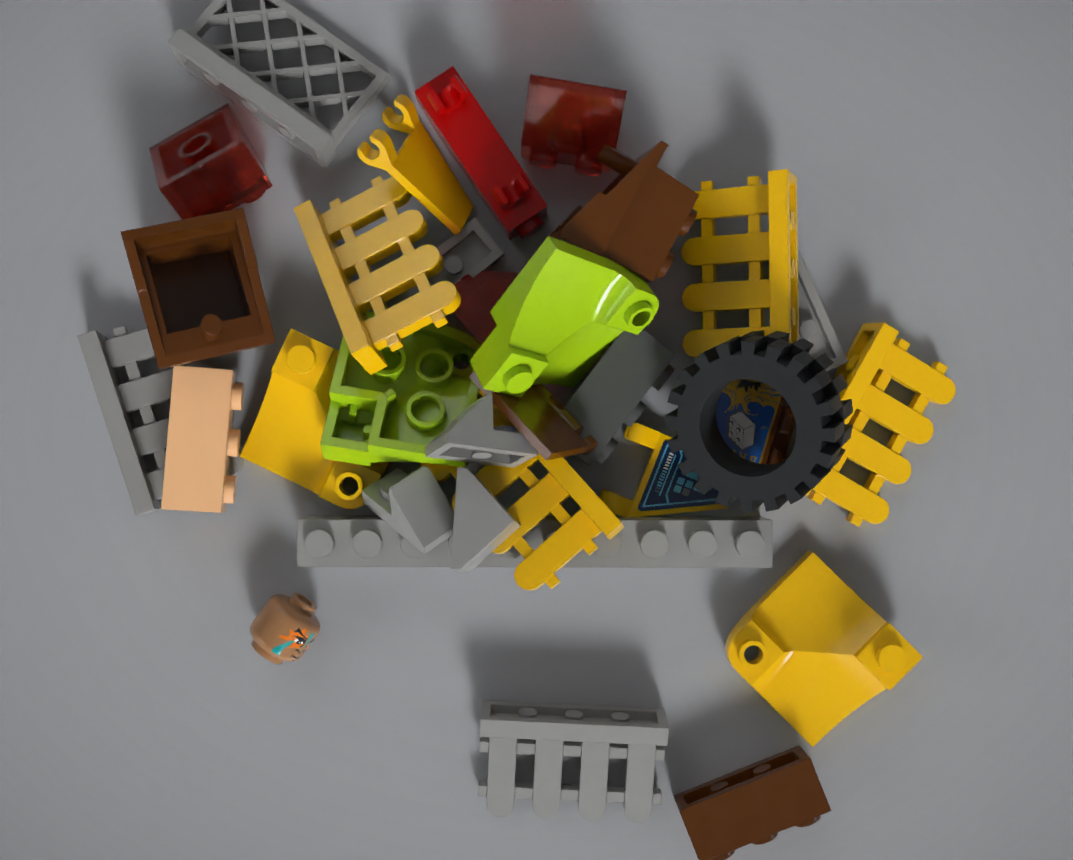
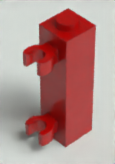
[414,66,548,241]

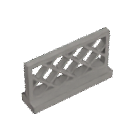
[168,0,390,169]

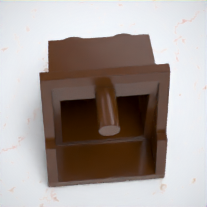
[549,141,699,283]
[121,208,276,370]

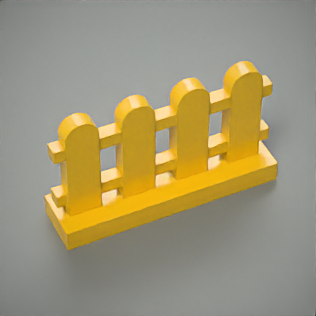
[681,169,799,357]
[294,175,461,375]
[788,322,956,527]
[421,390,624,591]

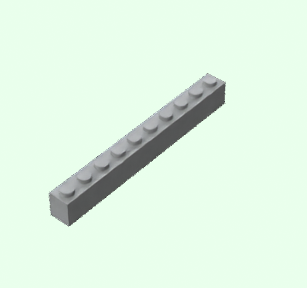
[297,515,773,568]

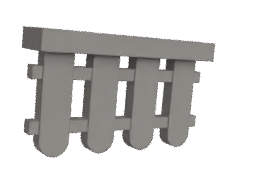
[77,326,244,515]
[478,700,669,823]

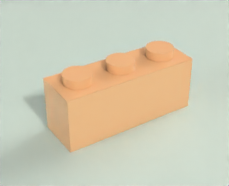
[161,366,244,513]

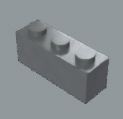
[564,329,676,466]

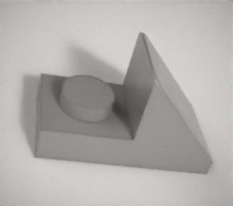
[425,392,538,468]
[362,466,454,554]

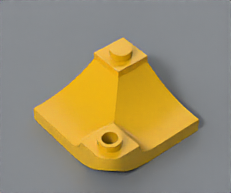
[240,328,392,509]
[725,550,923,747]

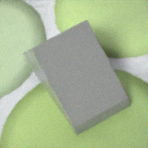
[450,468,521,572]

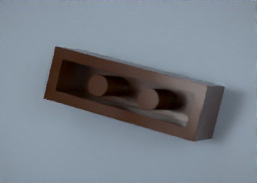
[673,745,831,860]

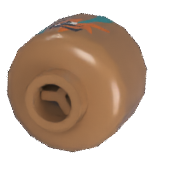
[250,592,320,665]

